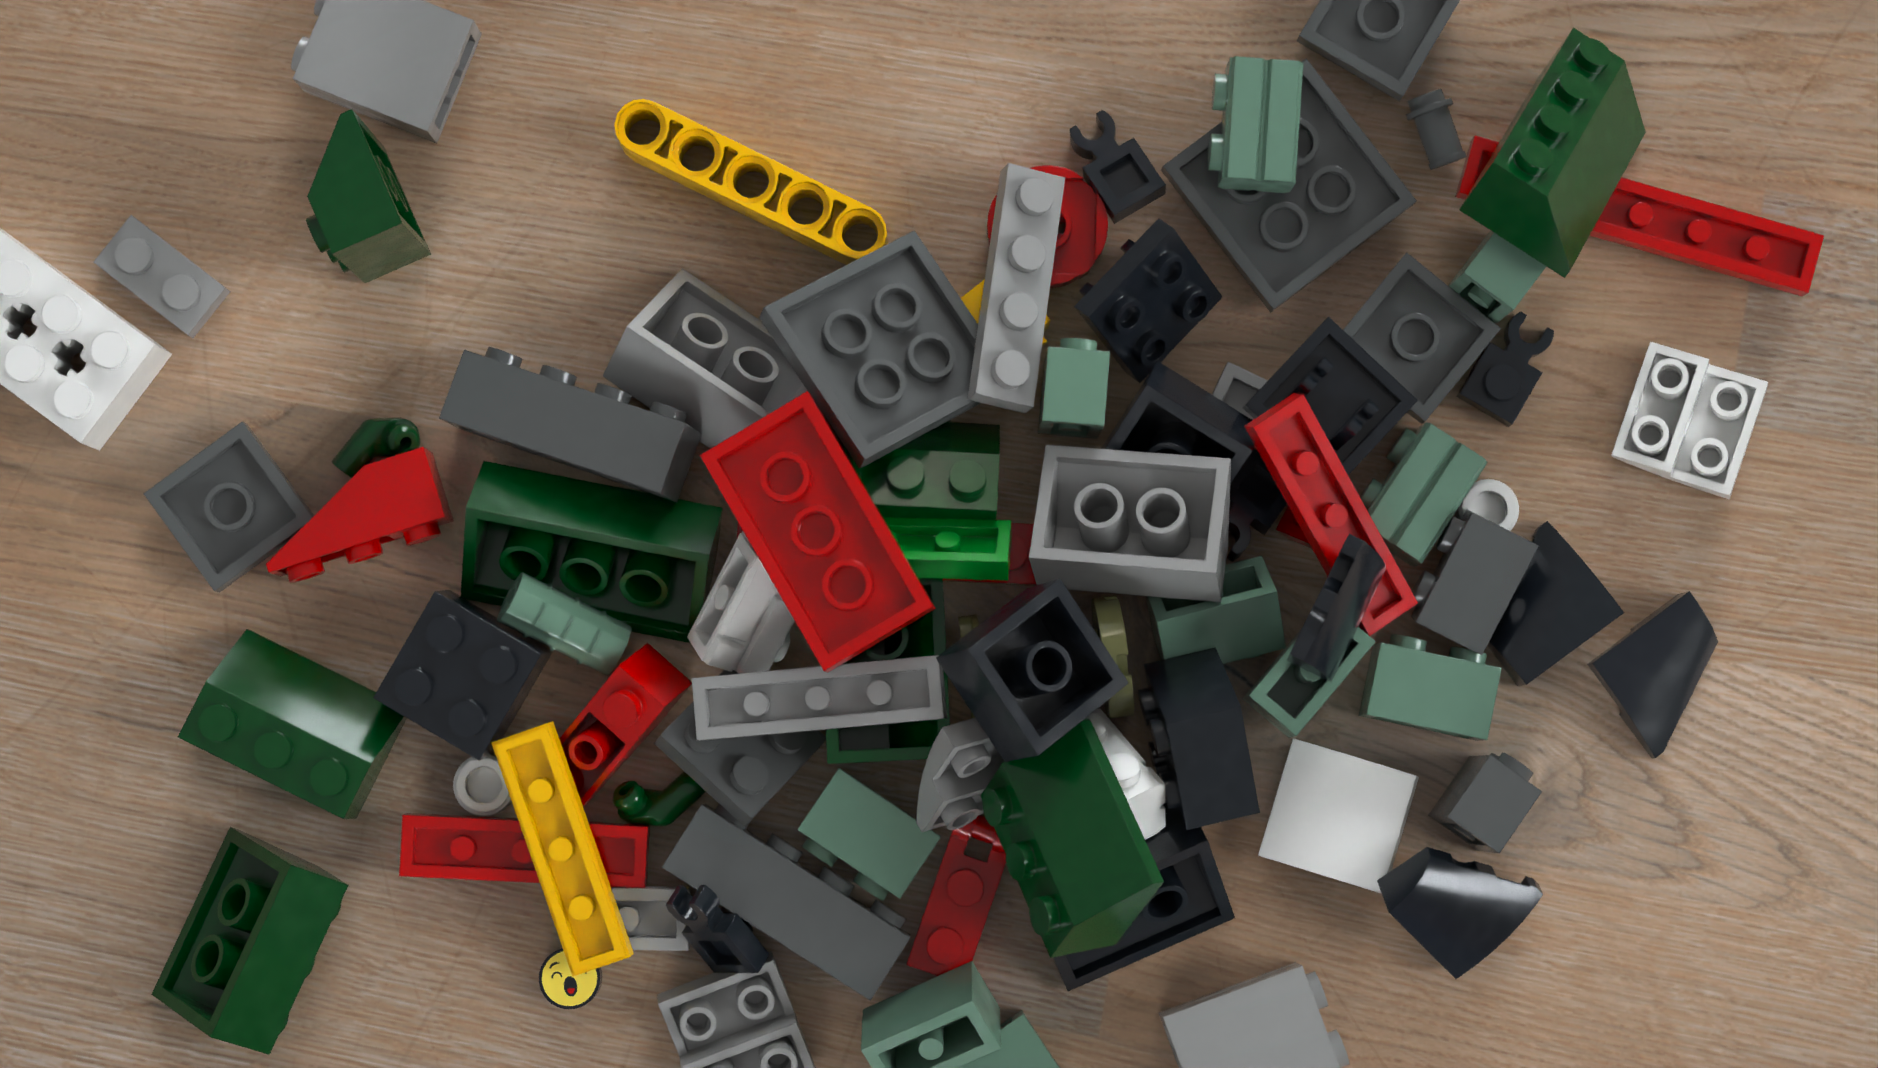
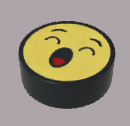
[539,948,602,1009]

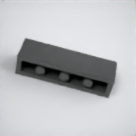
[439,347,702,503]
[662,804,911,1001]

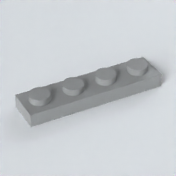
[967,163,1065,413]
[692,655,947,741]

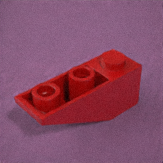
[266,447,454,583]
[559,642,692,808]

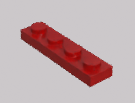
[1244,393,1418,636]
[399,813,650,888]

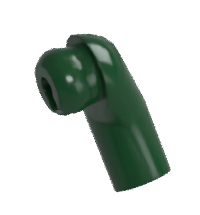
[331,417,420,478]
[613,772,706,826]

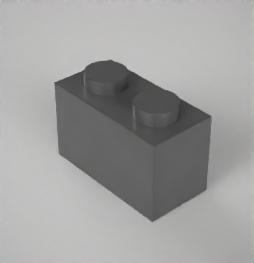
[1411,509,1539,655]
[1428,752,1542,853]

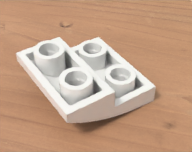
[1611,342,1768,499]
[1258,738,1419,894]

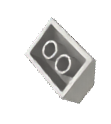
[603,268,807,449]
[1029,445,1231,602]

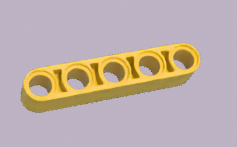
[614,99,888,265]

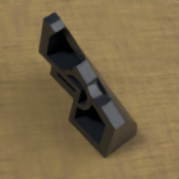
[1487,521,1624,686]
[1287,534,1386,682]
[1587,591,1718,759]
[1377,847,1543,979]

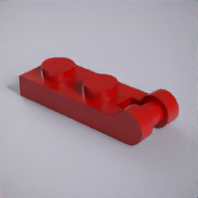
[906,815,1006,976]

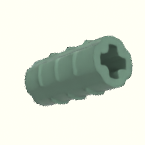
[497,572,632,675]

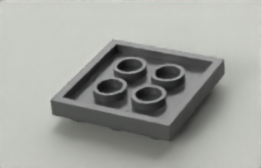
[1161,59,1417,313]
[759,230,980,469]

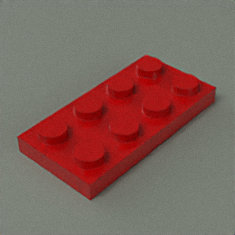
[700,391,936,673]

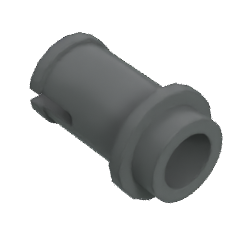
[1406,89,1467,170]

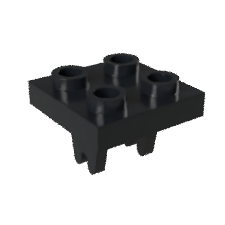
[1074,218,1222,383]
[1243,317,1418,475]

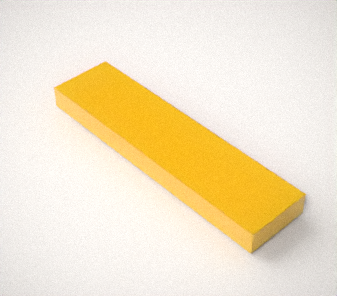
[491,721,634,977]

